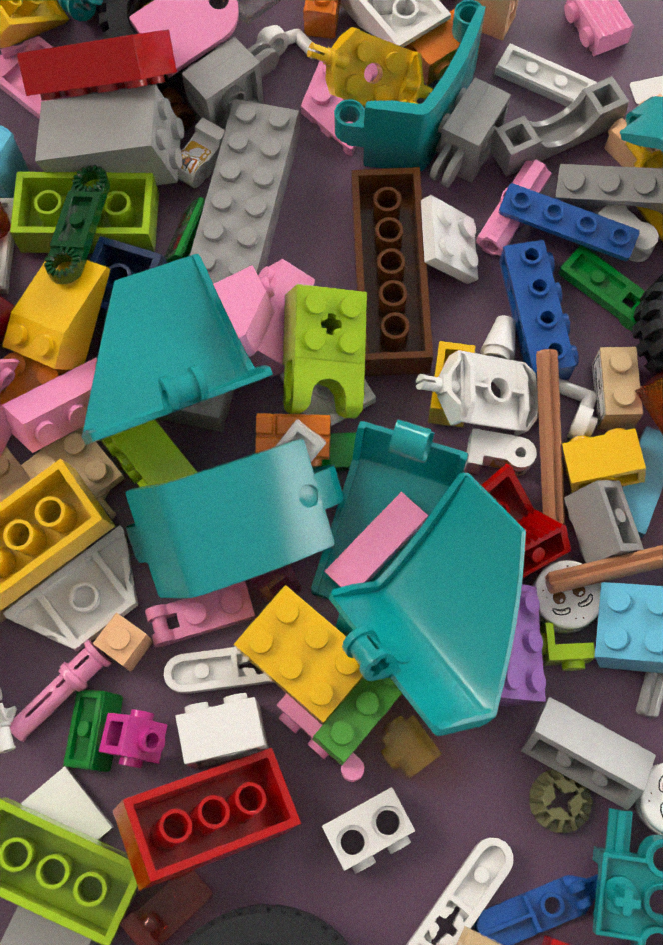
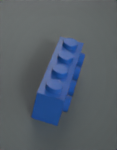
[499,240,579,380]

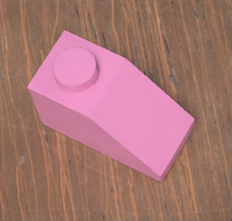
[213,265,275,357]

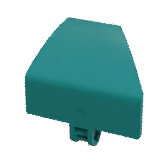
[82,254,273,445]

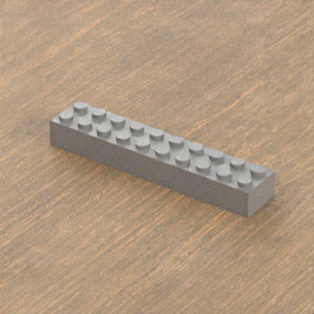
[158,99,300,432]

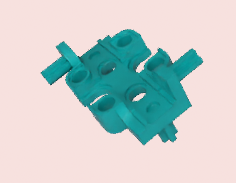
[592,808,663,945]

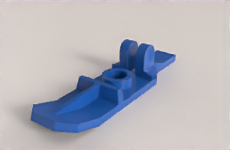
[474,873,598,945]

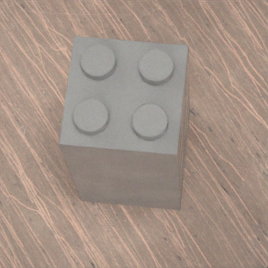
[35,84,184,185]

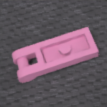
[145,581,256,647]
[277,693,364,782]

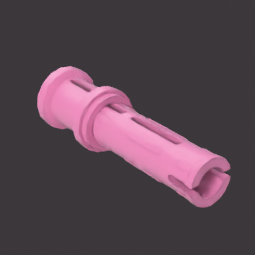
[10,639,112,742]

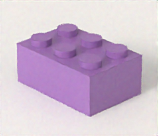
[499,584,546,706]

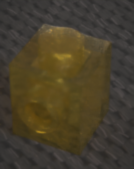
[380,715,442,780]

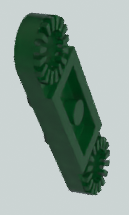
[44,165,110,284]

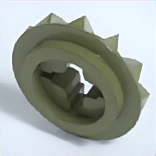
[529,769,593,833]

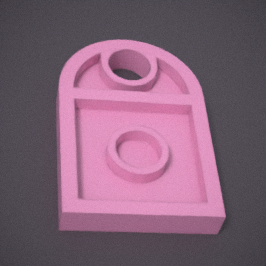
[129,0,239,78]

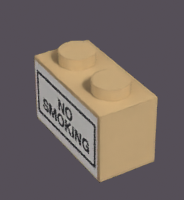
[592,347,643,430]

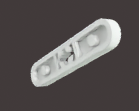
[164,647,274,694]
[406,838,513,945]

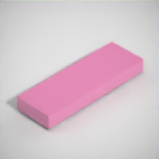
[325,492,428,587]

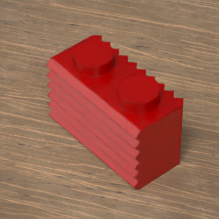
[516,510,571,578]

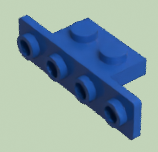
[498,183,640,261]

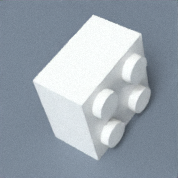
[175,693,269,769]

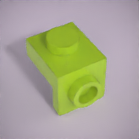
[540,622,595,671]

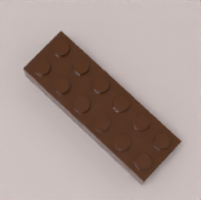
[351,167,433,376]

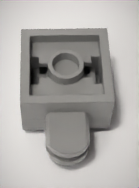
[182,37,279,130]
[429,77,511,188]

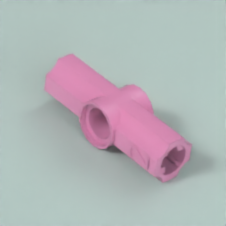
[476,159,552,256]

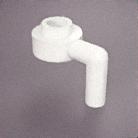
[256,25,320,61]
[559,378,598,439]

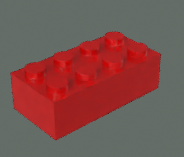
[17,29,177,101]
[113,748,301,891]

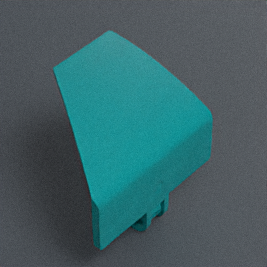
[328,472,526,736]

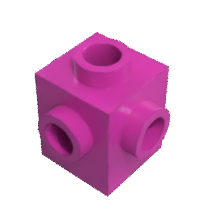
[99,709,167,769]

